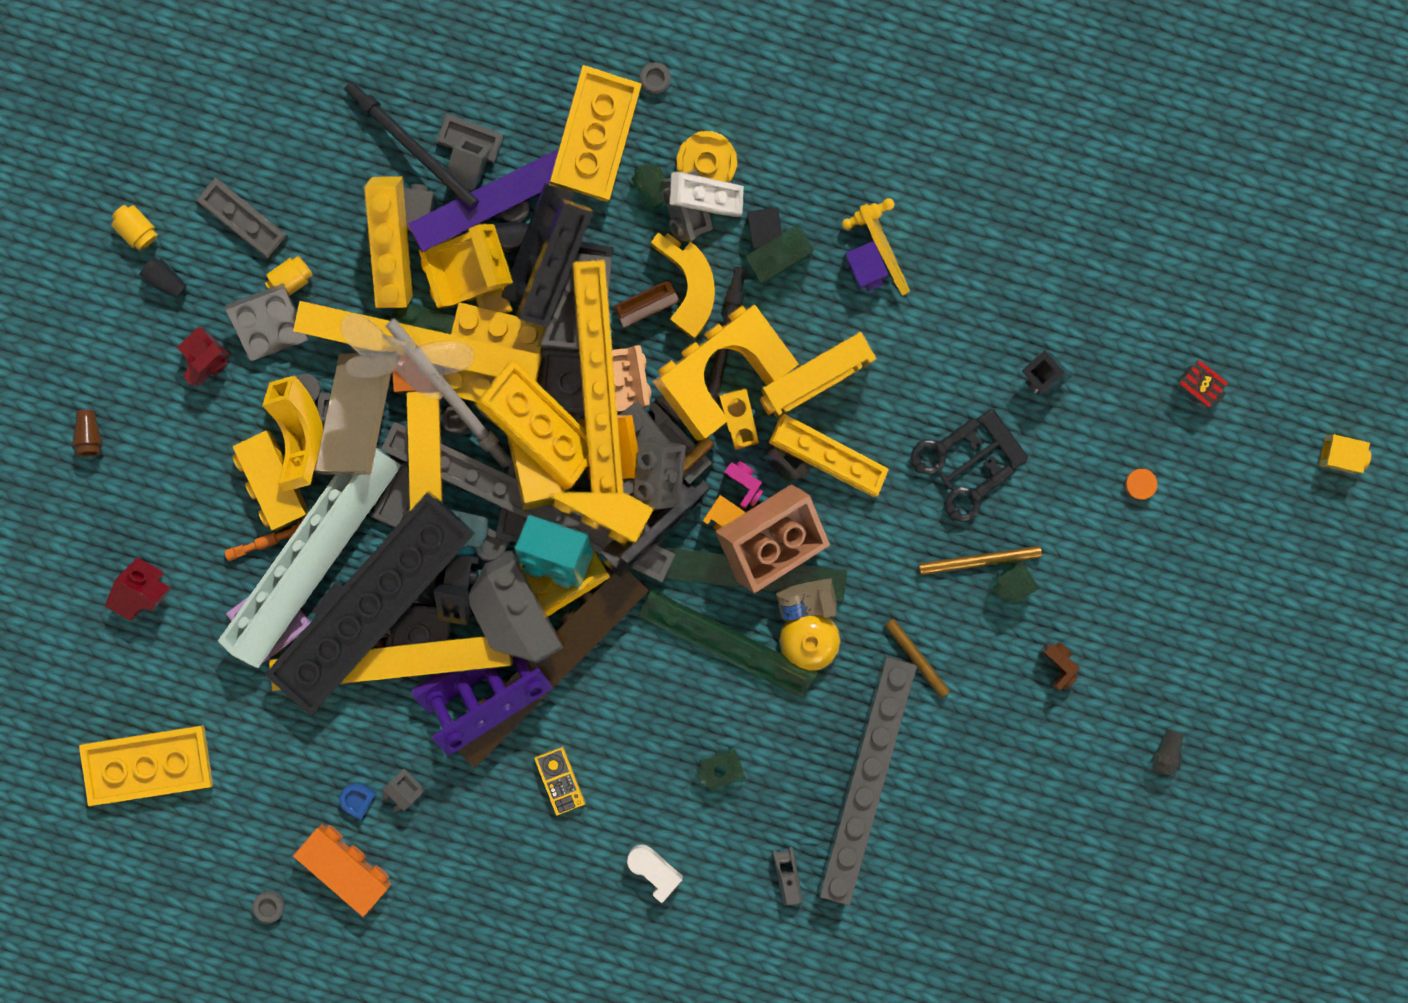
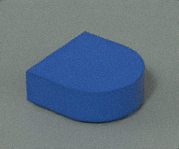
[339,783,377,821]

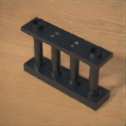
[501,182,593,328]

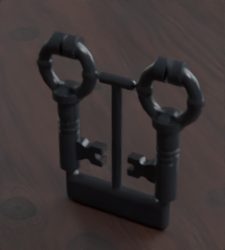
[909,409,1028,522]

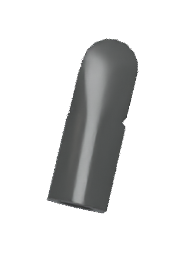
[773,846,803,905]

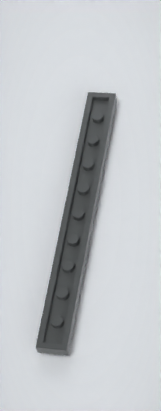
[381,422,675,582]

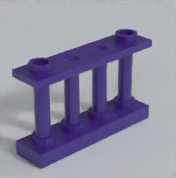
[411,656,553,756]

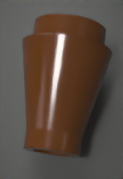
[71,410,103,457]

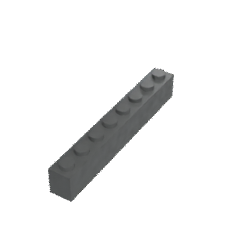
[818,655,917,906]

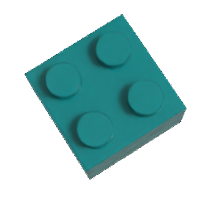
[515,515,593,588]

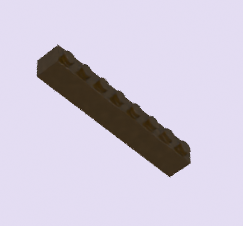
[457,569,649,768]

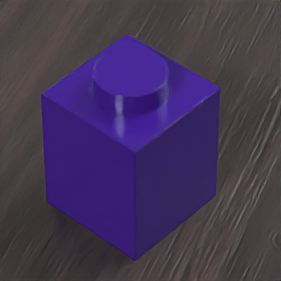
[844,241,889,292]

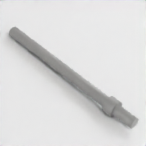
[385,318,510,469]

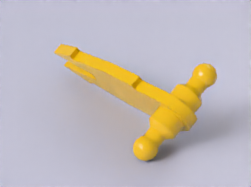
[842,198,910,296]

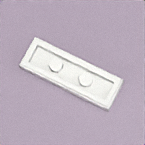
[670,172,744,217]

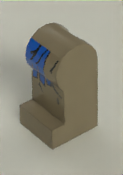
[776,578,837,620]

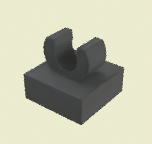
[383,769,425,811]

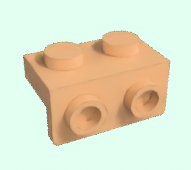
[612,345,651,412]

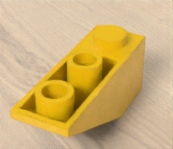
[549,493,653,545]

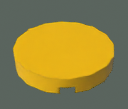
[677,131,737,183]

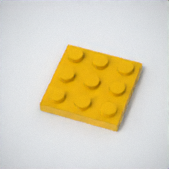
[436,302,545,402]

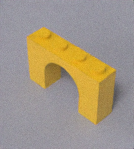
[653,305,799,441]

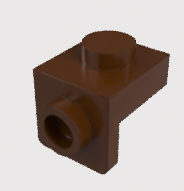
[1040,642,1080,691]

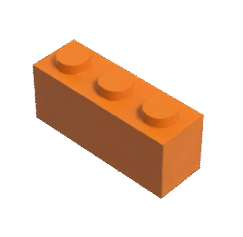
[293,824,392,917]

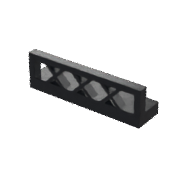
[598,478,711,578]

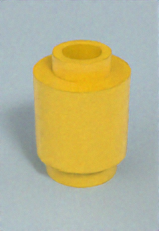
[111,205,158,251]
[265,255,313,295]

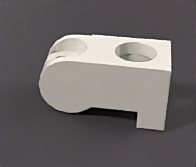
[627,844,683,903]

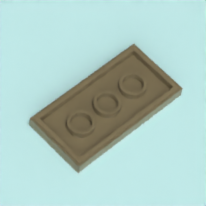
[315,352,394,475]

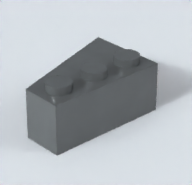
[537,254,612,351]

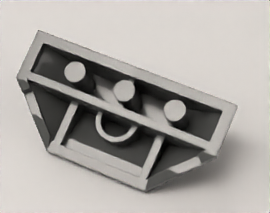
[468,549,563,663]

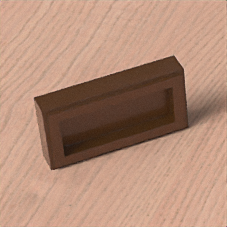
[614,280,679,327]

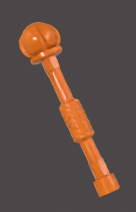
[225,516,306,562]

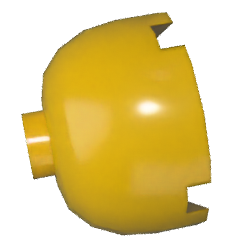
[779,614,841,672]

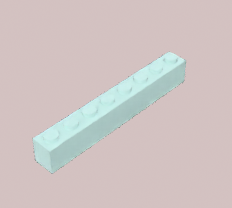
[218,447,402,668]

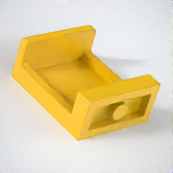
[419,224,513,308]

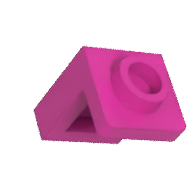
[724,461,763,509]

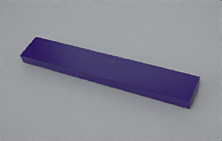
[407,149,558,253]

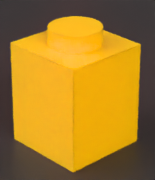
[1318,434,1371,474]

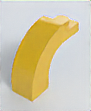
[651,233,715,340]
[262,375,324,491]

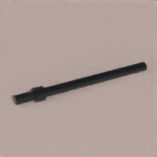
[344,82,479,209]
[695,266,747,445]

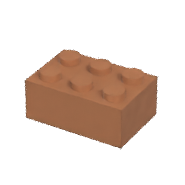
[716,484,830,593]

